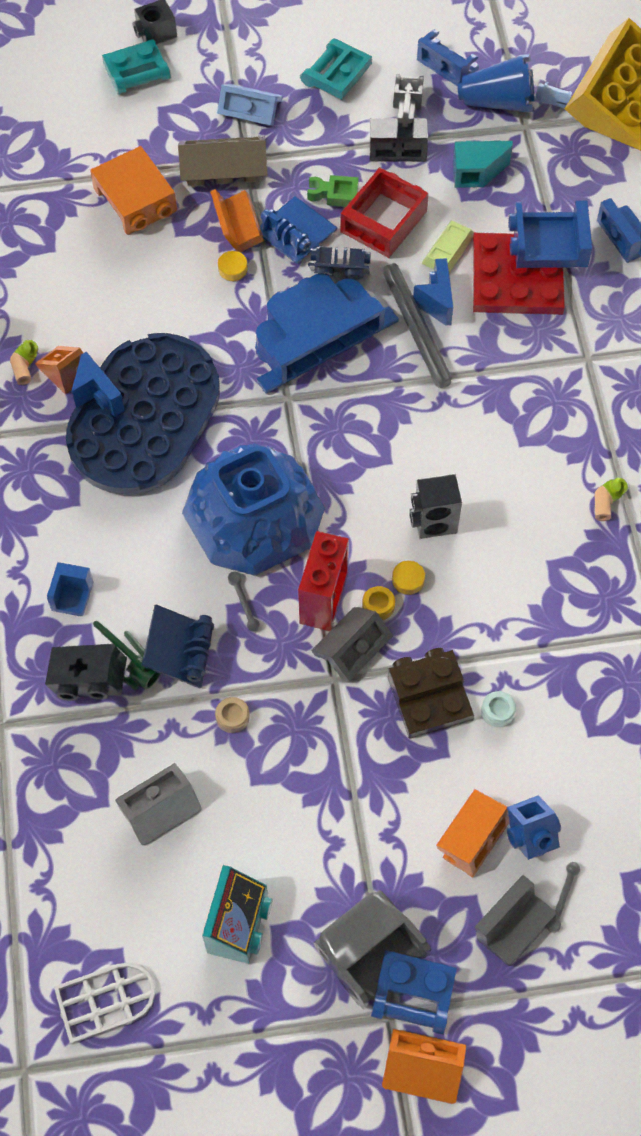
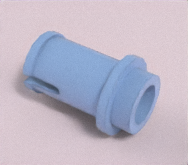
[534,82,572,109]

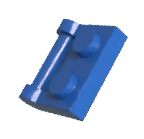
[371,950,457,1035]

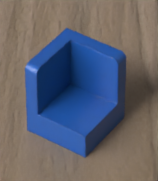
[47,562,94,616]

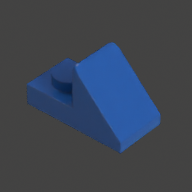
[413,258,454,326]
[72,351,125,417]

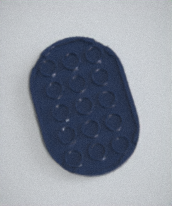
[66,333,220,494]

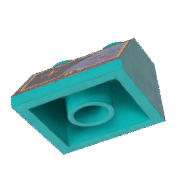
[202,865,273,964]

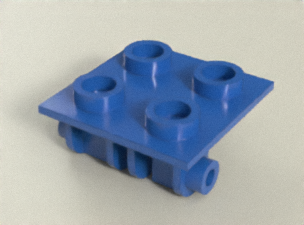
[260,196,337,264]

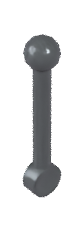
[228,571,260,632]
[547,862,580,933]

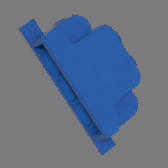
[255,274,399,394]

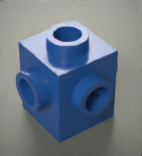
[507,795,561,860]

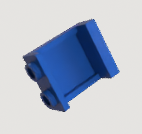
[508,200,592,268]

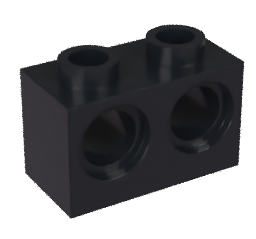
[409,474,462,539]

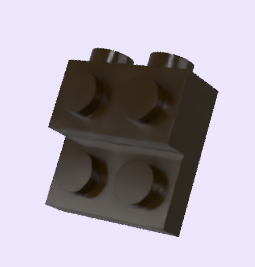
[388,648,474,739]

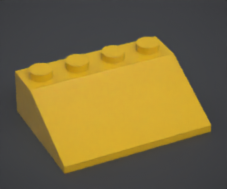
[565,18,641,151]

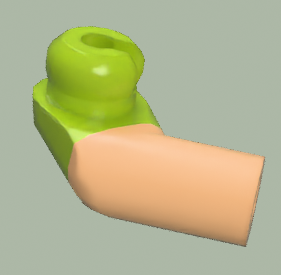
[10,340,39,385]
[594,477,628,521]

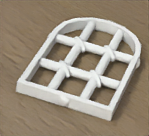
[54,962,156,1044]

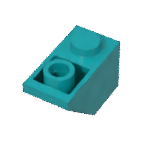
[453,140,513,188]

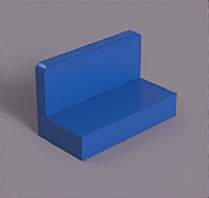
[597,198,641,263]

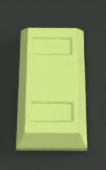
[422,221,474,273]

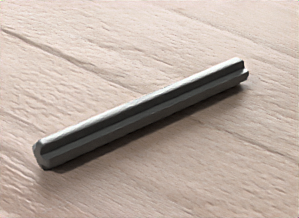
[383,263,452,388]

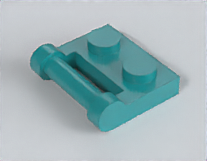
[300,38,372,100]
[102,39,171,95]

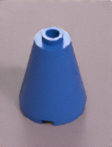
[457,53,535,112]

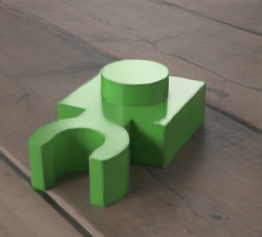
[307,175,359,207]

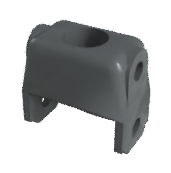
[313,890,431,1009]

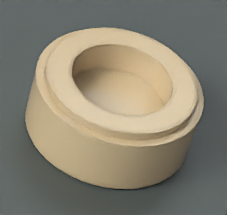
[215,697,250,733]

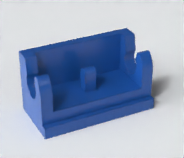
[417,29,479,86]

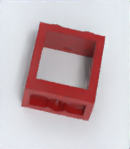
[340,167,429,258]
[298,531,349,631]

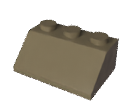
[178,136,268,186]

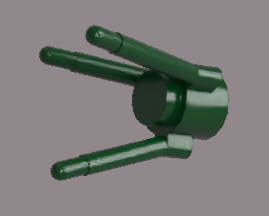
[93,621,161,691]

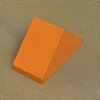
[35,346,83,395]

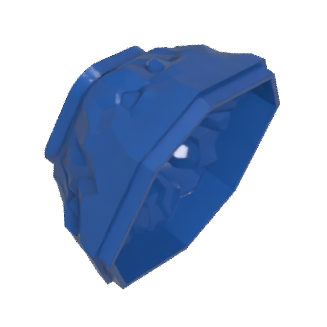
[182,443,325,576]

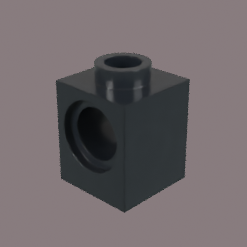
[132,0,177,44]

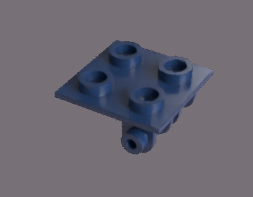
[308,246,371,279]
[141,604,215,689]

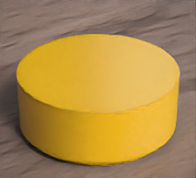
[218,251,248,281]
[392,560,425,595]
[362,586,395,620]

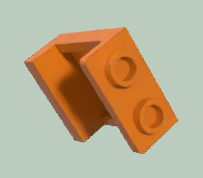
[90,146,177,235]

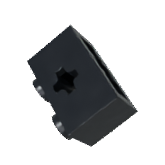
[45,644,127,701]

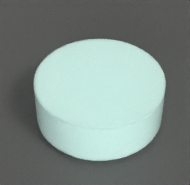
[481,691,516,727]

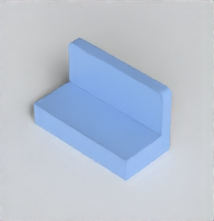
[217,84,283,125]

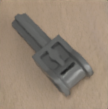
[393,74,424,127]

